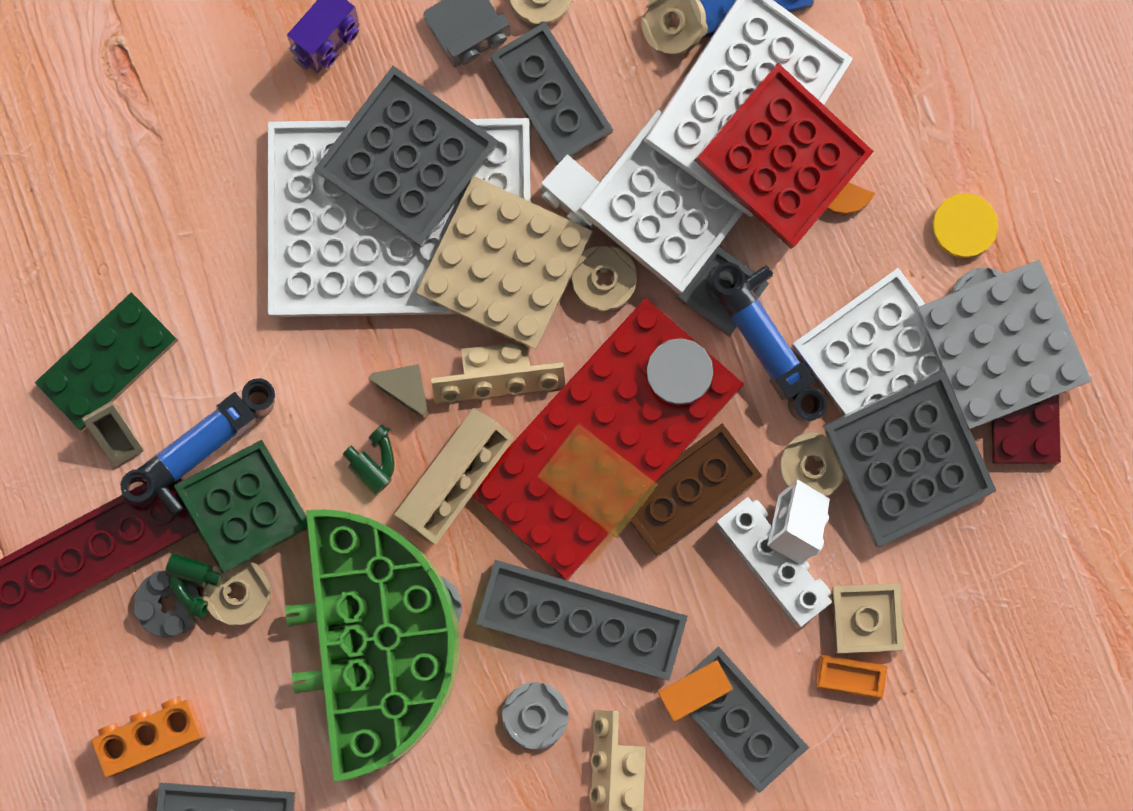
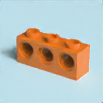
[91,696,206,778]

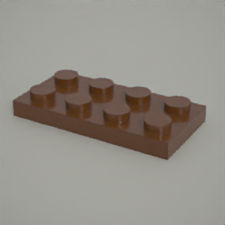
[626,423,762,556]

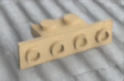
[431,342,565,404]
[589,710,646,811]

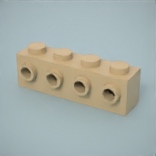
[394,408,515,545]

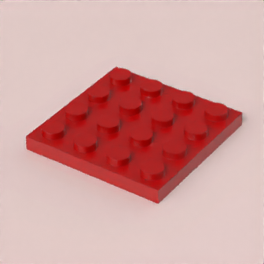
[694,63,874,249]

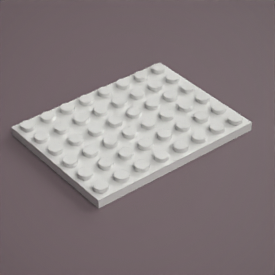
[268,118,530,317]

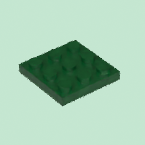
[173,440,308,575]

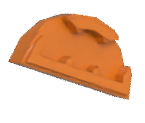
[826,182,875,215]

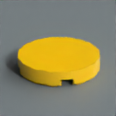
[932,193,998,259]

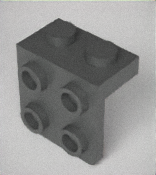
[424,0,510,68]

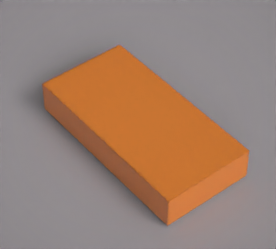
[815,655,888,699]
[658,660,733,722]

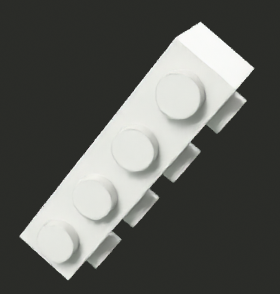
[714,497,832,628]

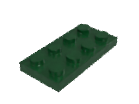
[34,292,178,431]

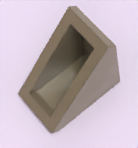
[368,364,428,420]
[82,401,144,467]

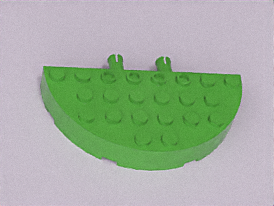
[285,509,460,782]

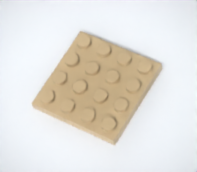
[416,176,592,351]

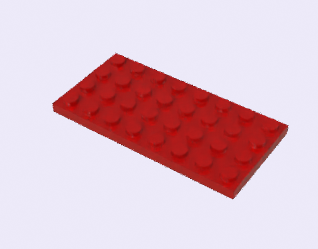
[472,297,744,581]

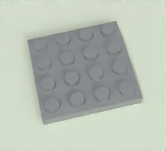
[916,259,1092,429]

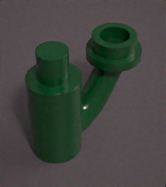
[342,424,395,496]
[165,553,223,621]

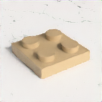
[832,583,904,654]

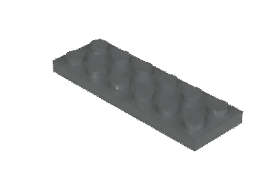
[476,560,688,681]

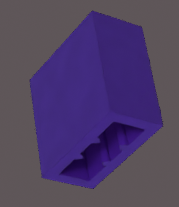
[287,0,360,73]

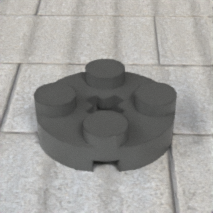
[134,571,201,638]

